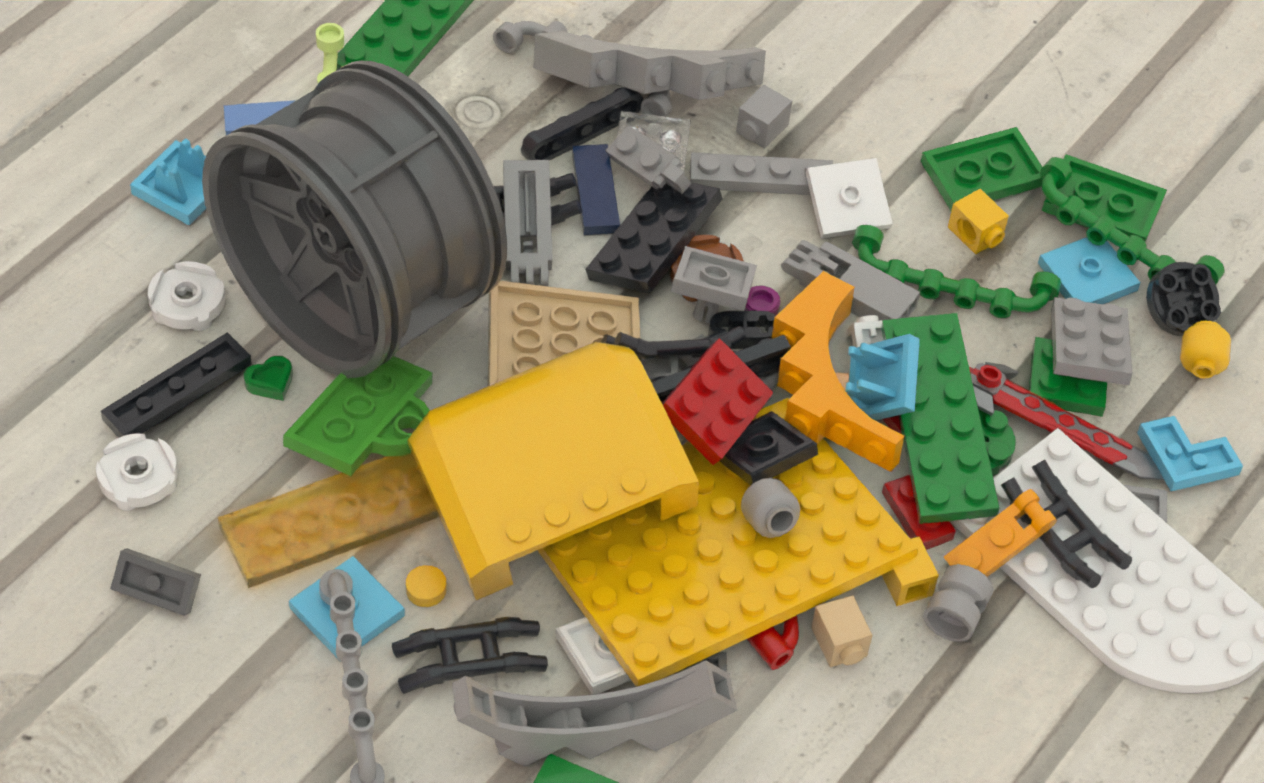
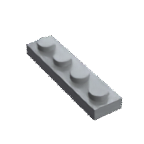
[690,152,833,195]

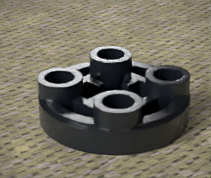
[1146,262,1221,336]

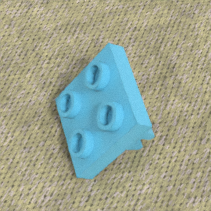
[130,138,206,226]
[845,334,920,421]

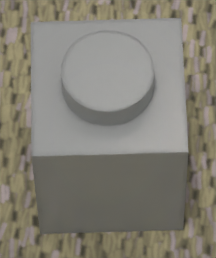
[736,85,792,149]

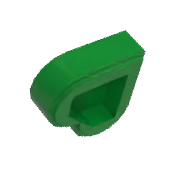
[244,356,293,401]

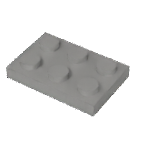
[1051,297,1133,386]

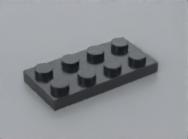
[585,183,723,294]

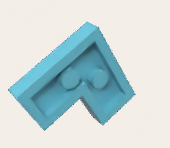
[1137,416,1243,491]

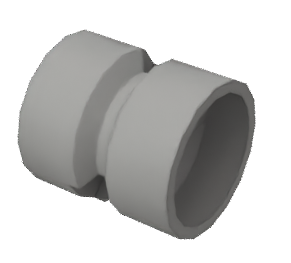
[923,564,994,642]

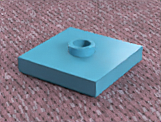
[1038,237,1141,304]
[289,556,405,662]

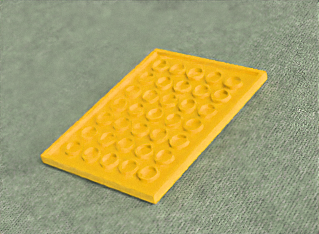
[537,398,918,687]

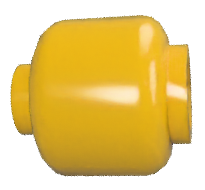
[1180,321,1231,379]

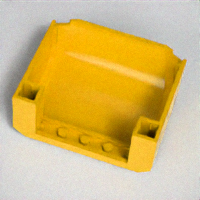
[407,342,699,600]

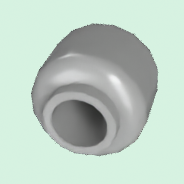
[741,478,800,538]

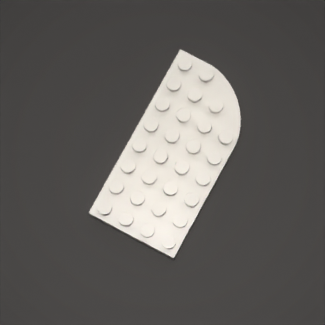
[950,428,1264,693]

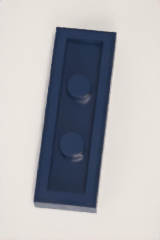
[572,144,620,235]

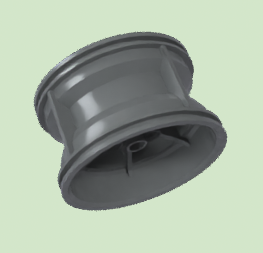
[202,61,507,378]

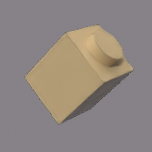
[811,595,873,667]

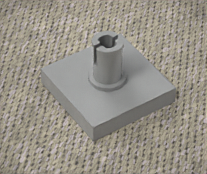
[671,246,757,323]

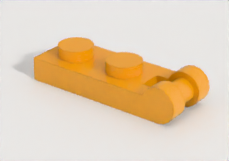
[944,489,1057,577]

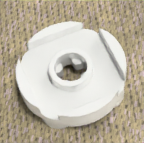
[148,261,225,331]
[96,433,178,511]

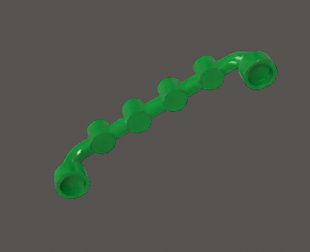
[1040,157,1225,284]
[852,225,1062,318]

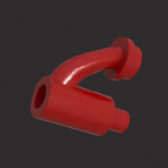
[747,615,799,670]

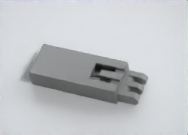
[503,160,552,286]
[781,240,920,321]

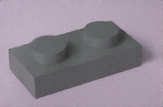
[110,548,201,616]

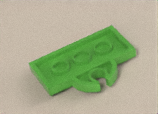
[283,356,433,476]

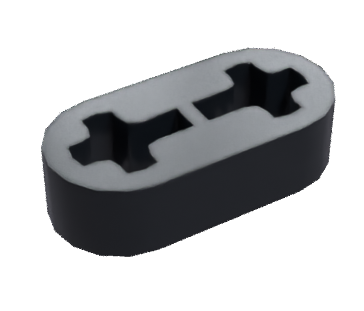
[708,311,776,349]

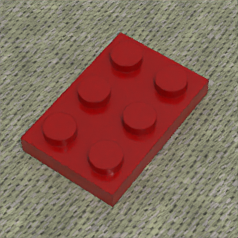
[662,338,773,465]

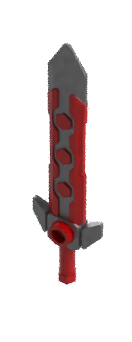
[969,362,1164,480]

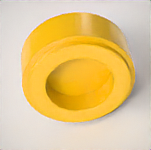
[406,565,446,607]

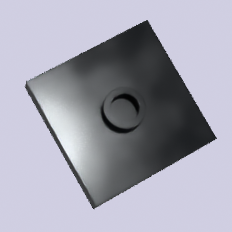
[719,411,818,485]

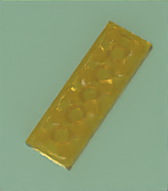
[218,453,440,588]

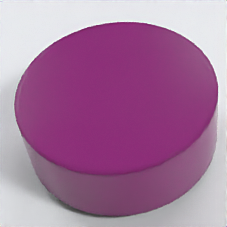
[744,285,781,315]

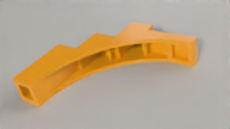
[772,271,904,472]

